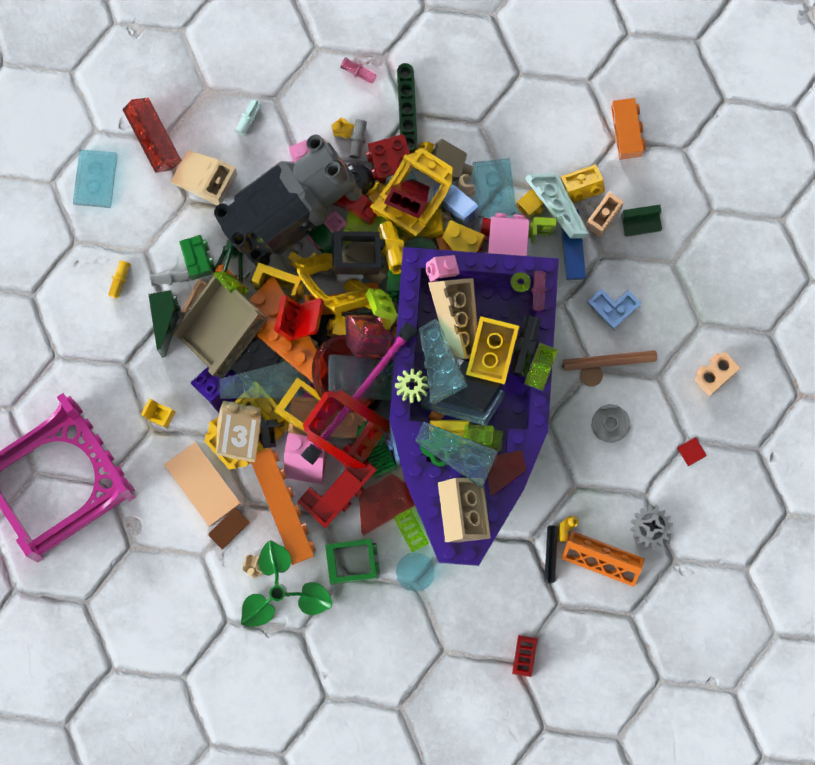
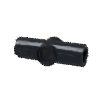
[510,315,541,377]

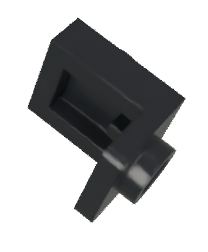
[259,419,284,448]

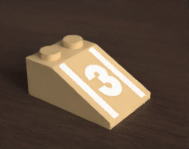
[216,401,261,462]

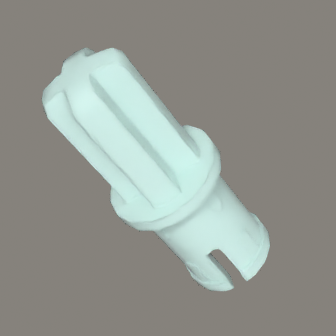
[234,100,261,137]

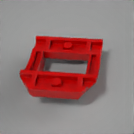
[303,390,390,469]

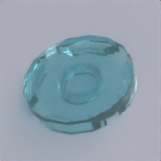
[396,552,435,592]

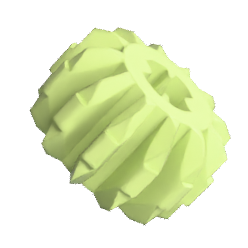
[395,369,429,403]

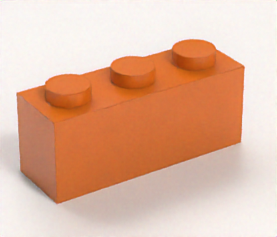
[611,98,646,160]

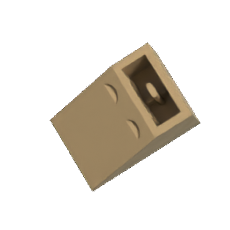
[170,150,238,205]

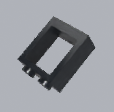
[331,231,384,275]

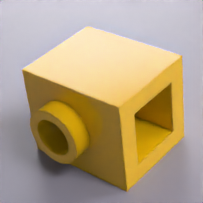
[516,189,545,220]

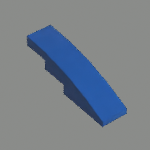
[561,209,586,280]

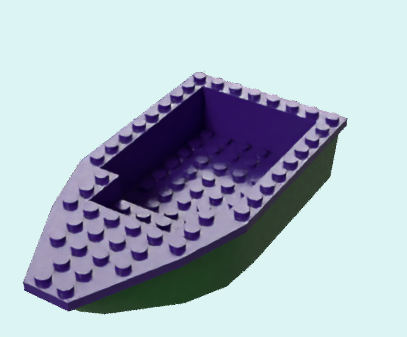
[390,247,559,566]

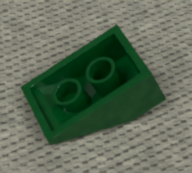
[148,290,181,358]

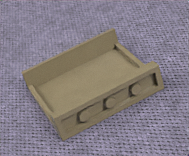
[171,274,268,379]

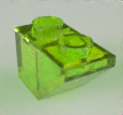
[524,343,558,391]

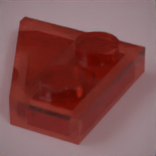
[483,450,526,496]

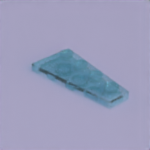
[419,319,468,405]
[219,361,298,399]
[416,422,498,488]

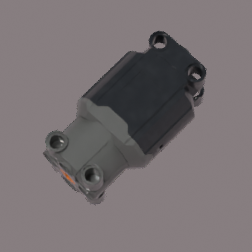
[214,134,362,267]

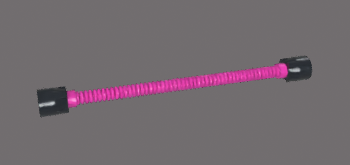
[301,322,419,465]

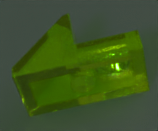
[463,424,503,452]

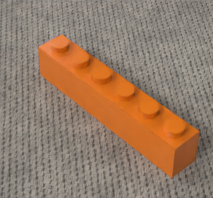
[251,448,316,565]

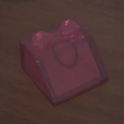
[345,314,396,358]

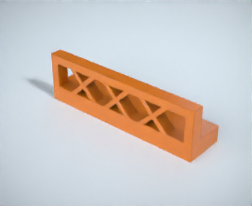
[561,531,645,587]

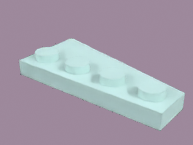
[525,174,589,238]

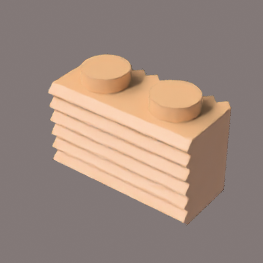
[586,192,623,237]

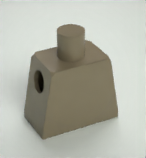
[426,139,473,181]

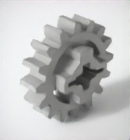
[630,505,673,548]

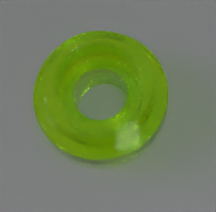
[511,272,531,292]

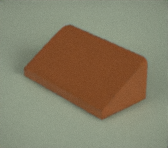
[208,508,250,550]

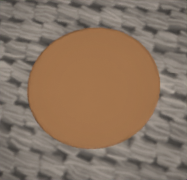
[580,367,603,386]

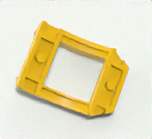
[370,148,453,237]
[296,253,372,319]
[204,381,289,469]

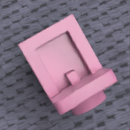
[426,255,460,282]

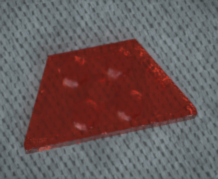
[359,474,415,536]

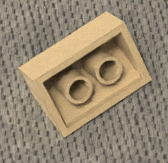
[438,478,491,542]

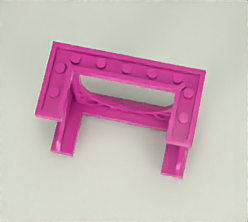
[0,393,135,563]

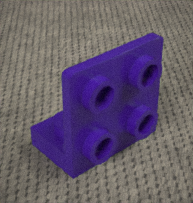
[191,367,248,413]

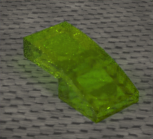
[212,271,249,295]

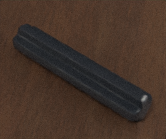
[544,525,558,583]

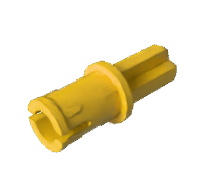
[108,260,131,299]

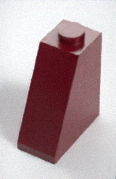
[384,179,430,219]

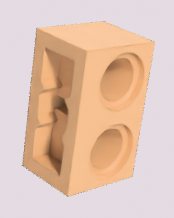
[694,351,740,397]

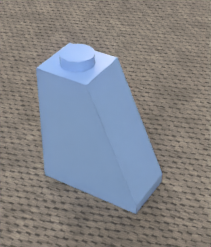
[433,183,479,227]

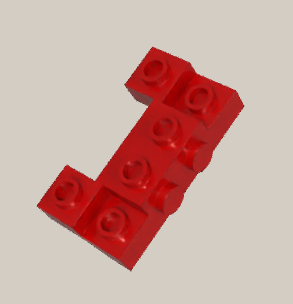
[297,443,377,528]

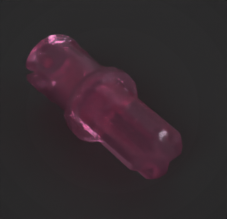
[340,57,377,84]
[531,271,547,311]

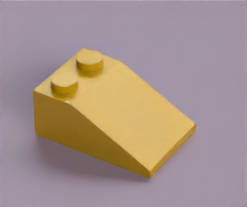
[466,316,520,384]

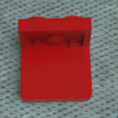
[366,134,410,184]
[274,295,324,341]

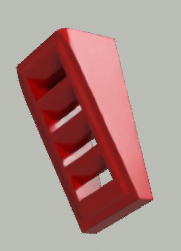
[512,635,538,678]

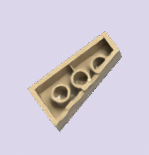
[428,278,477,359]

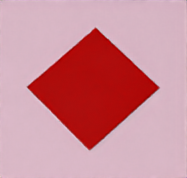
[677,437,707,466]

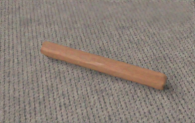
[562,350,657,371]

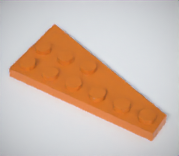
[249,276,329,386]

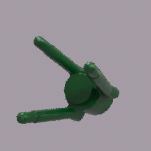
[213,240,243,282]

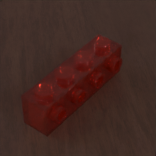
[122,97,182,173]

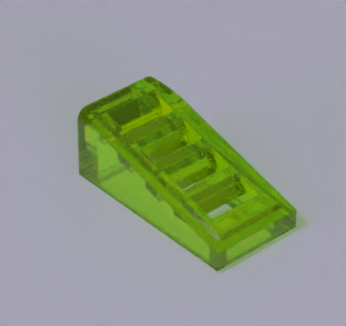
[393,509,429,553]

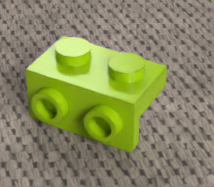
[366,288,398,330]

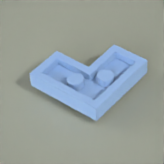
[587,289,642,330]

